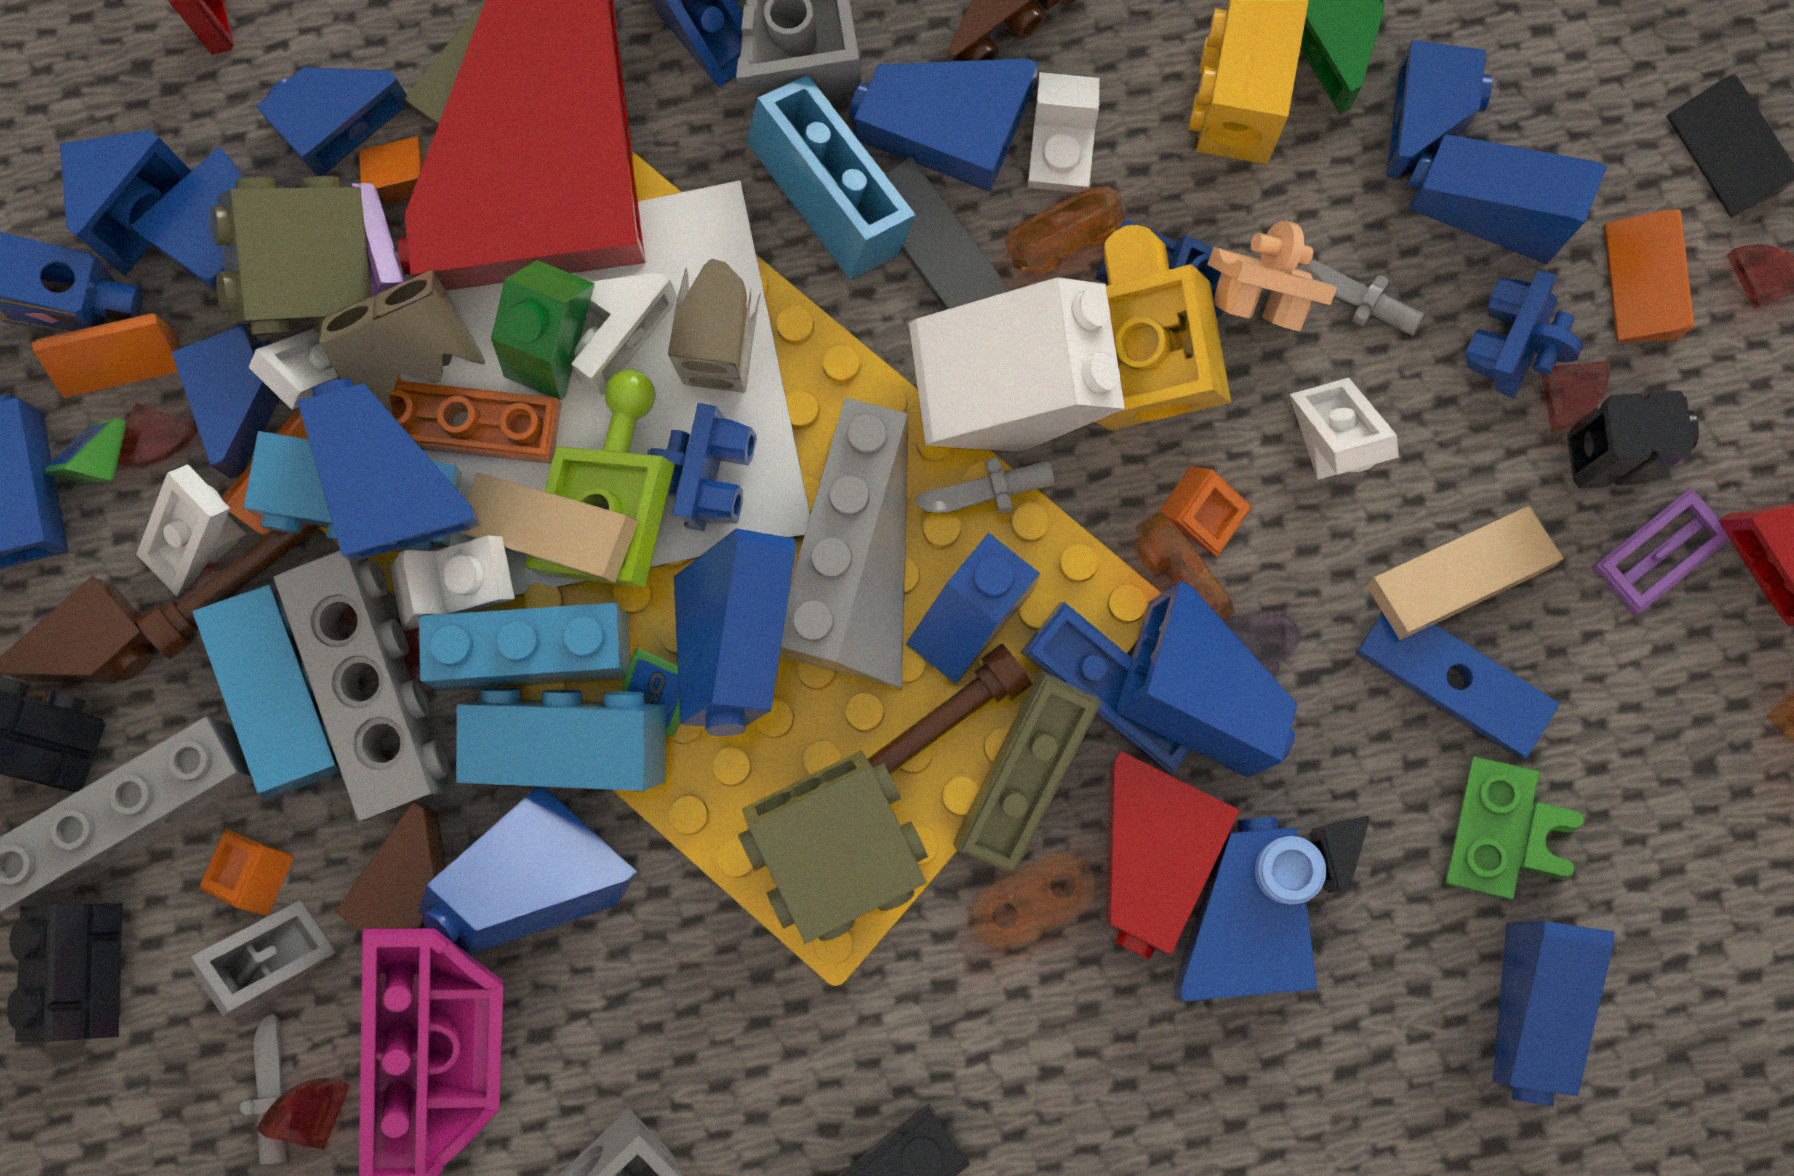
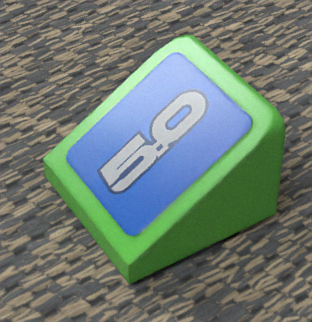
[44,418,126,485]
[621,648,680,737]

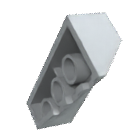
[736,0,861,97]
[779,397,908,690]

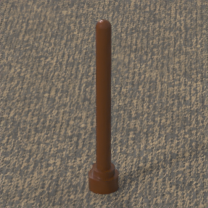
[136,523,321,659]
[867,643,1032,774]

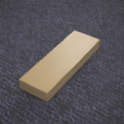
[458,472,638,583]
[1367,506,1564,640]

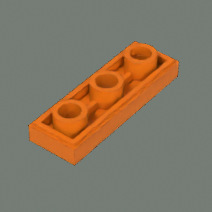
[389,380,562,464]

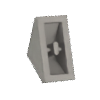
[187,900,336,1017]

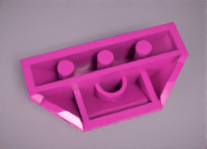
[359,929,503,1176]

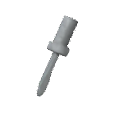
[1302,259,1425,336]
[915,458,1055,514]
[239,1014,300,1165]

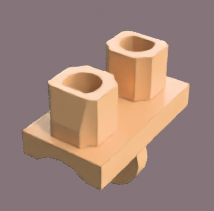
[1207,220,1337,331]

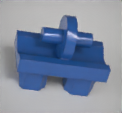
[1465,270,1583,399]
[647,403,757,531]

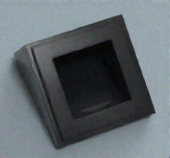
[1309,816,1369,893]

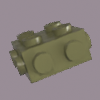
[209,176,372,335]
[738,750,928,944]

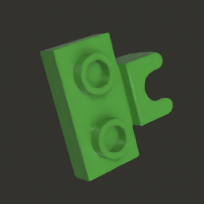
[1445,756,1584,901]

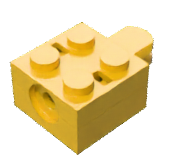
[1188,0,1309,164]
[1095,225,1231,430]

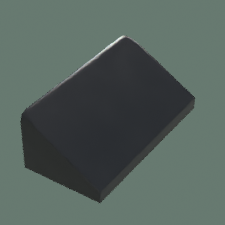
[1666,74,1794,218]

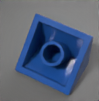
[60,130,191,276]

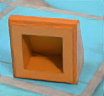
[359,136,424,205]
[1156,466,1252,557]
[199,828,295,916]

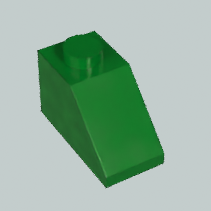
[1300,0,1385,114]
[491,260,595,400]

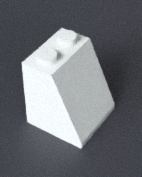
[909,277,1125,452]

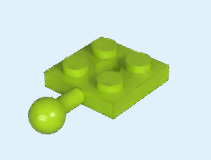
[525,369,675,588]

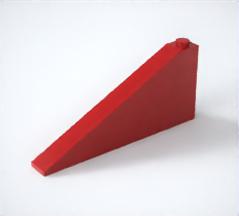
[398,0,646,291]

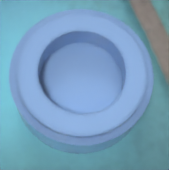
[1255,836,1326,905]

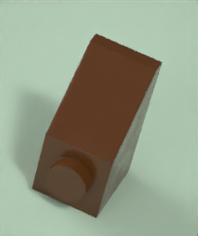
[0,576,155,683]
[335,802,446,932]

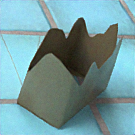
[668,258,761,393]
[319,269,485,413]

